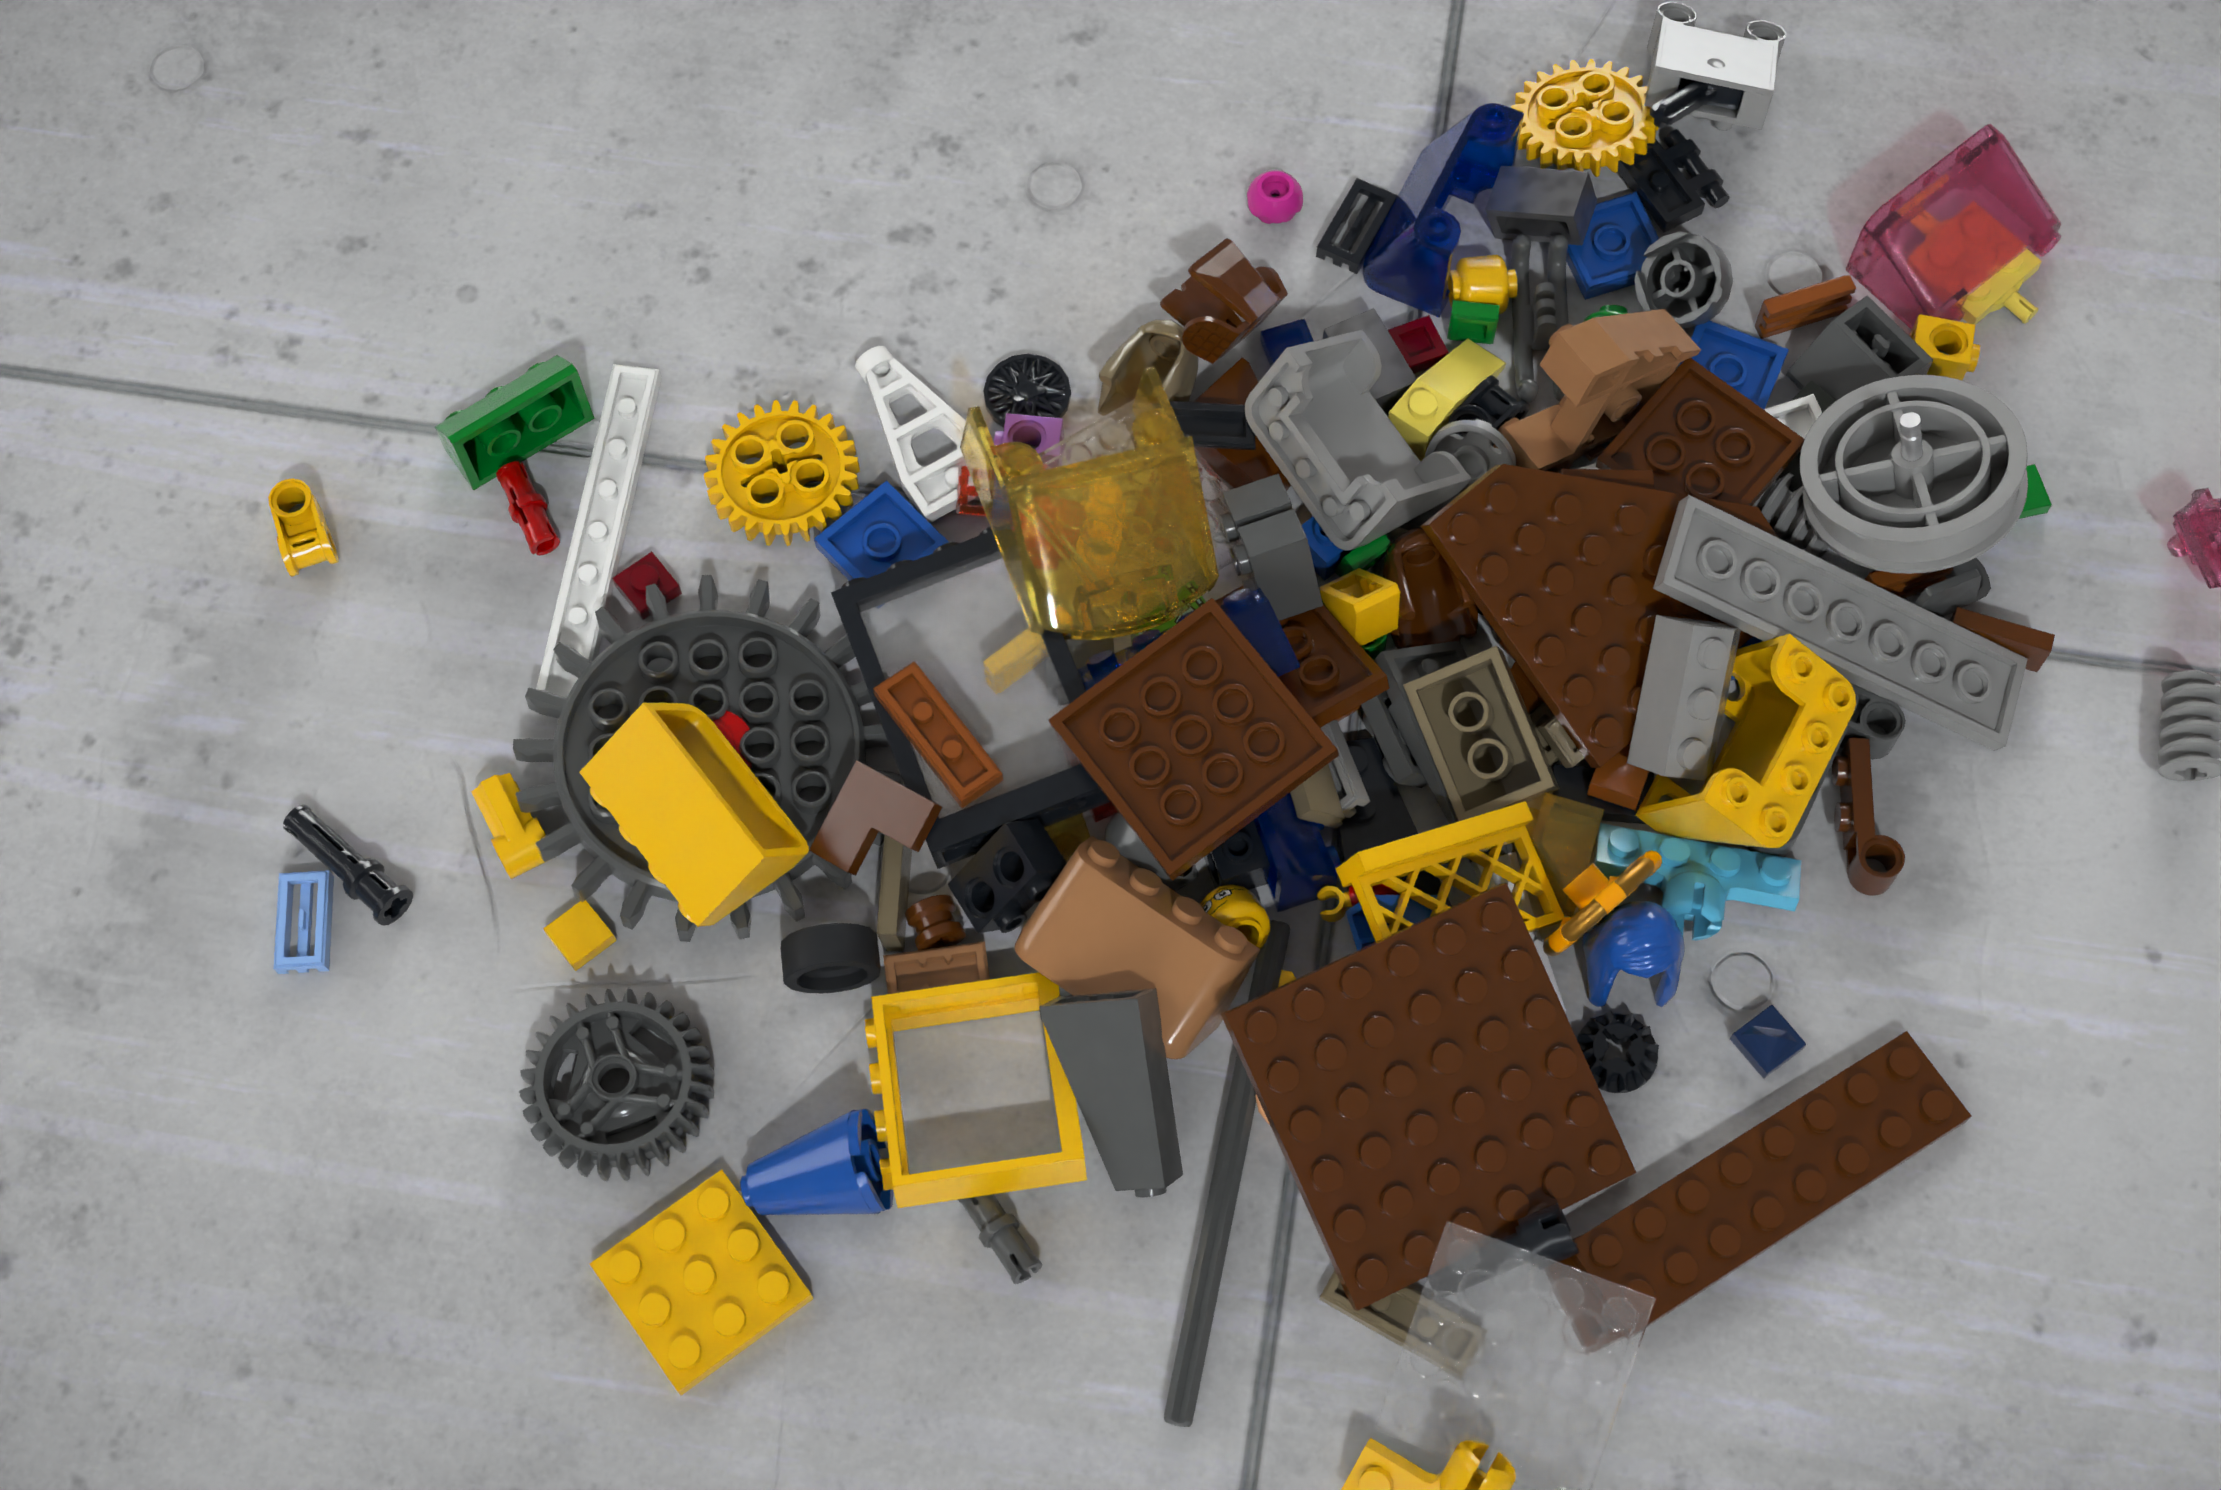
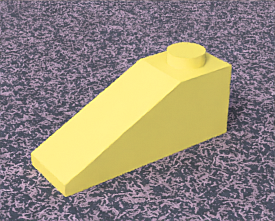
[1388,339,1506,462]

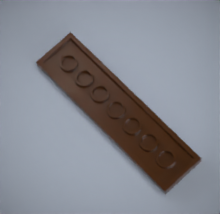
[1570,1031,1972,1340]

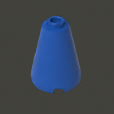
[740,1109,894,1215]

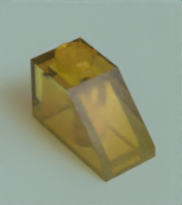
[1525,793,1604,917]

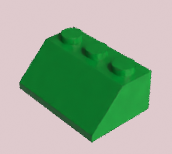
[435,355,595,490]

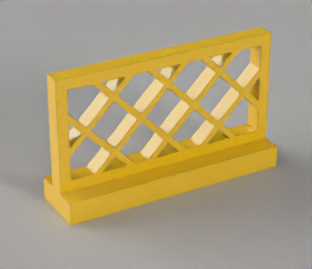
[1336,801,1564,941]

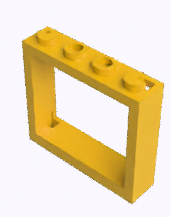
[865,972,1087,1208]

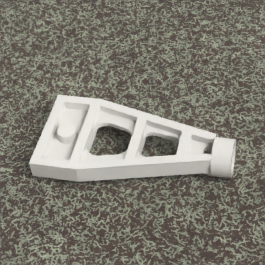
[855,346,1008,523]

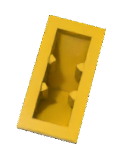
[1319,568,1400,646]

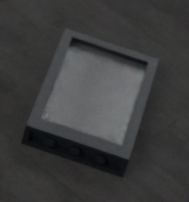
[831,522,1110,869]

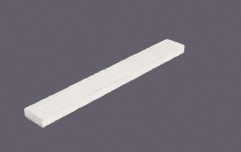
[536,364,662,698]

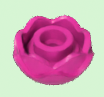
[1247,170,1303,224]

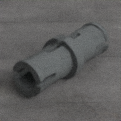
[958,1194,1043,1284]

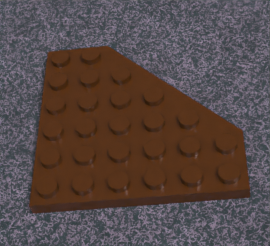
[1421,464,1779,768]

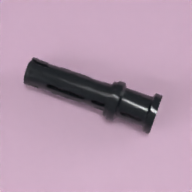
[283,805,413,926]

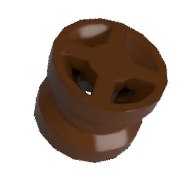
[905,895,966,951]

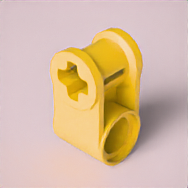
[268,478,339,577]

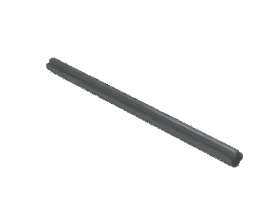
[1164,920,1290,1427]

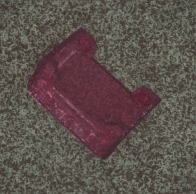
[1845,124,2061,330]

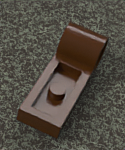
[1832,738,1905,896]

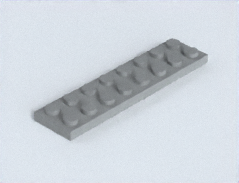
[1653,495,2028,751]

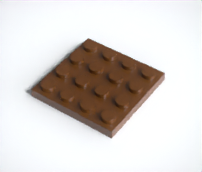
[1048,598,1339,881]

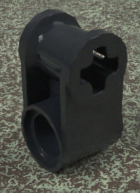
[1448,375,1530,446]

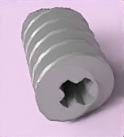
[1753,473,1830,558]
[2157,670,2221,781]

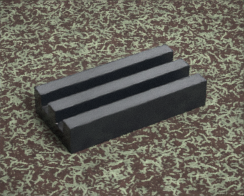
[1316,178,1398,274]

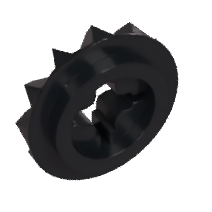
[1577,1010,1659,1093]

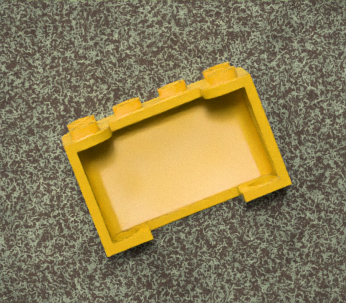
[1635,633,1856,848]

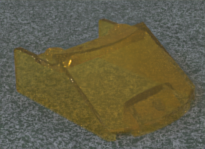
[960,366,1219,640]

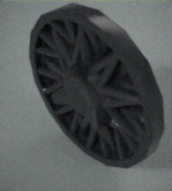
[983,353,1071,427]

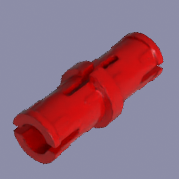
[496,461,560,556]

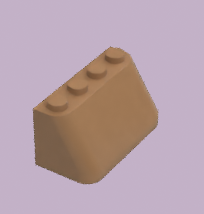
[1015,835,1261,1059]

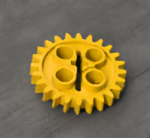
[1511,59,1659,177]
[704,400,860,546]

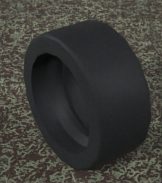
[780,923,881,994]

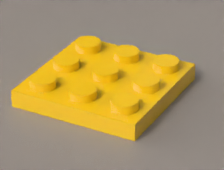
[589,1169,814,1396]

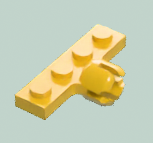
[1341,1437,1516,1490]

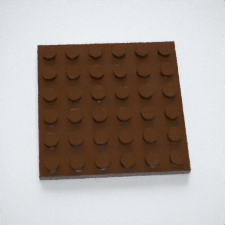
[1221,883,1637,1311]

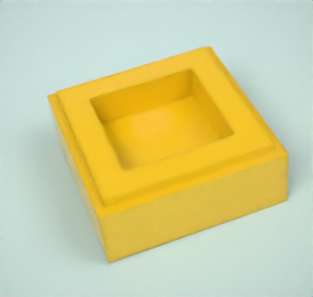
[543,900,617,971]

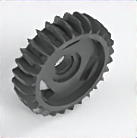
[519,988,715,1182]

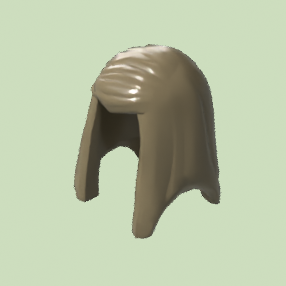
[1098,320,1199,440]

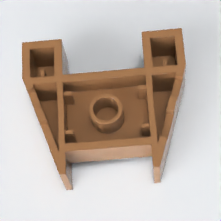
[1493,309,1701,473]

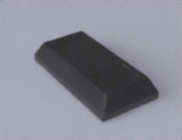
[1159,401,1256,450]

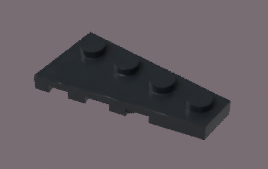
[1337,738,1452,908]

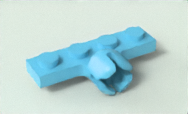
[1593,823,1802,941]

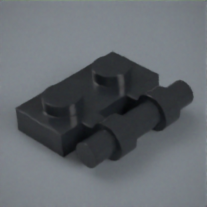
[1618,129,1730,233]

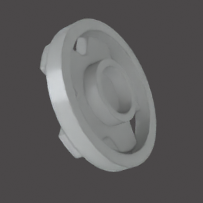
[1425,419,1516,494]

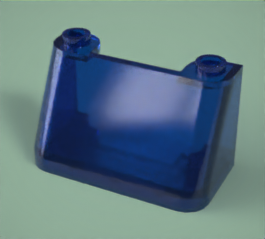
[1362,103,1524,318]

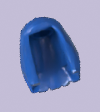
[1582,901,1685,1007]

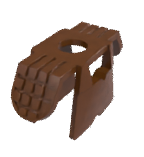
[1160,238,1288,364]

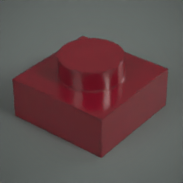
[1388,315,1449,374]
[612,551,682,620]

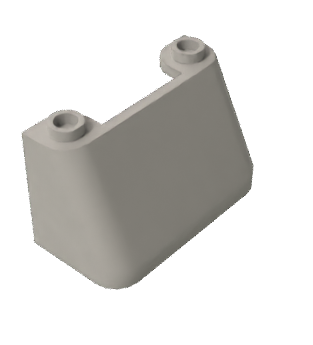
[1245,330,1471,550]

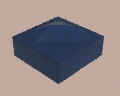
[1730,1005,1806,1079]

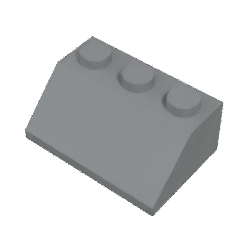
[1627,615,1741,780]

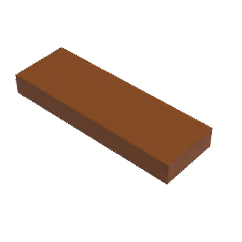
[873,661,1004,808]

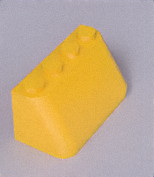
[579,703,809,927]

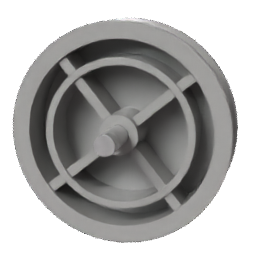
[1800,375,2028,574]

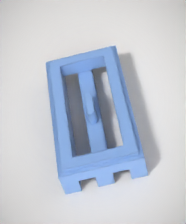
[273,870,334,974]

